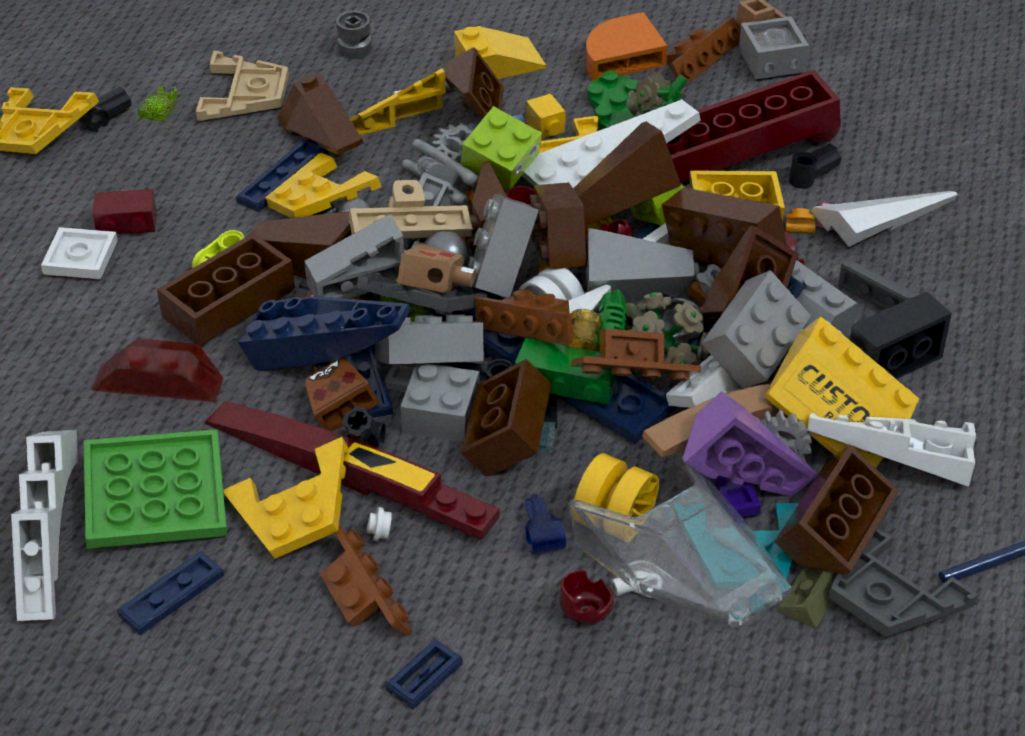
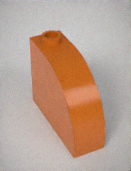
[586,12,667,81]

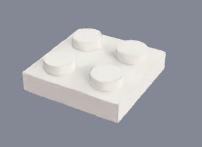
[41,227,118,279]

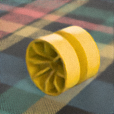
[573,453,659,542]

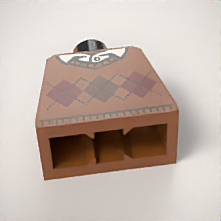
[305,358,380,432]

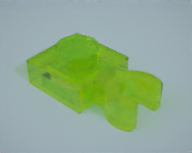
[138,85,178,122]

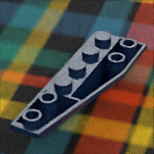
[238,296,411,370]

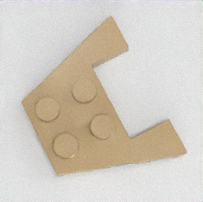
[196,51,289,121]

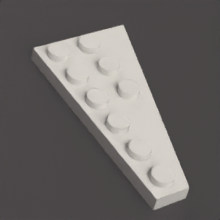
[522,100,701,188]

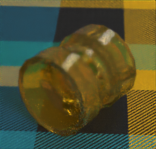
[568,309,602,351]

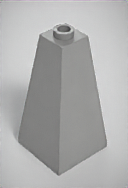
[581,228,699,303]

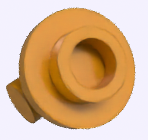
[785,208,815,233]

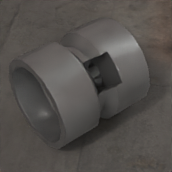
[336,11,372,59]

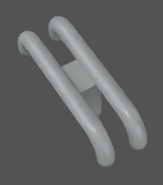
[401,139,479,207]

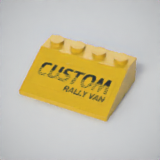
[764,316,919,468]

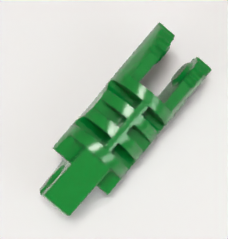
[596,289,627,349]

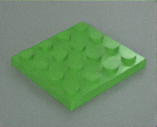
[84,429,227,549]

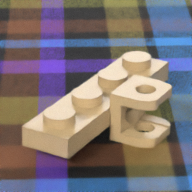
[348,180,473,238]

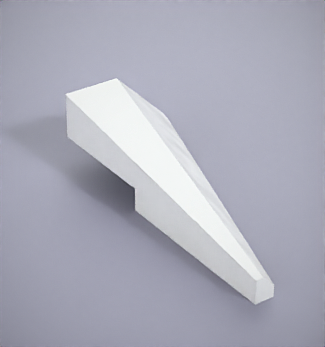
[811,191,958,247]
[807,413,976,487]

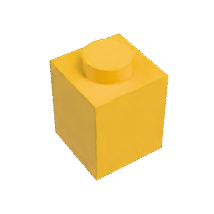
[526,94,565,139]

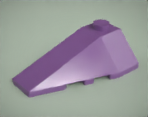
[683,392,818,496]

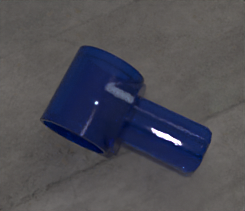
[524,494,566,555]

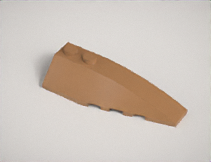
[642,383,788,457]

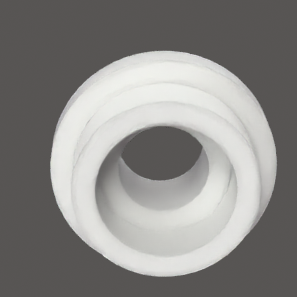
[367,507,392,542]

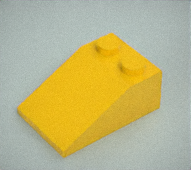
[454,26,547,79]
[689,171,785,221]

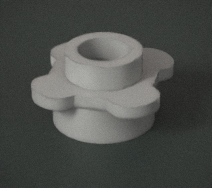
[697,264,721,294]

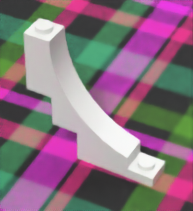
[11,430,78,621]

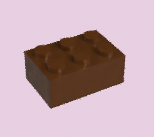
[529,182,586,269]
[461,359,551,476]

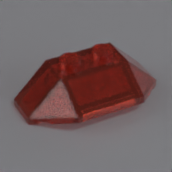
[92,338,224,402]

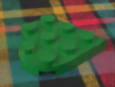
[587,71,667,130]

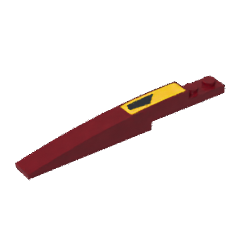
[205,401,500,540]

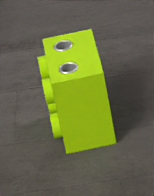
[461,106,542,190]

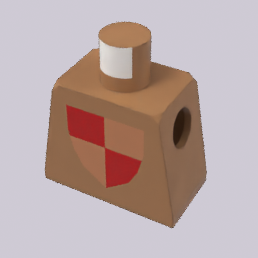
[397,243,476,293]

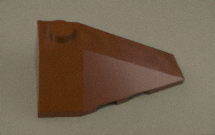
[278,73,364,155]

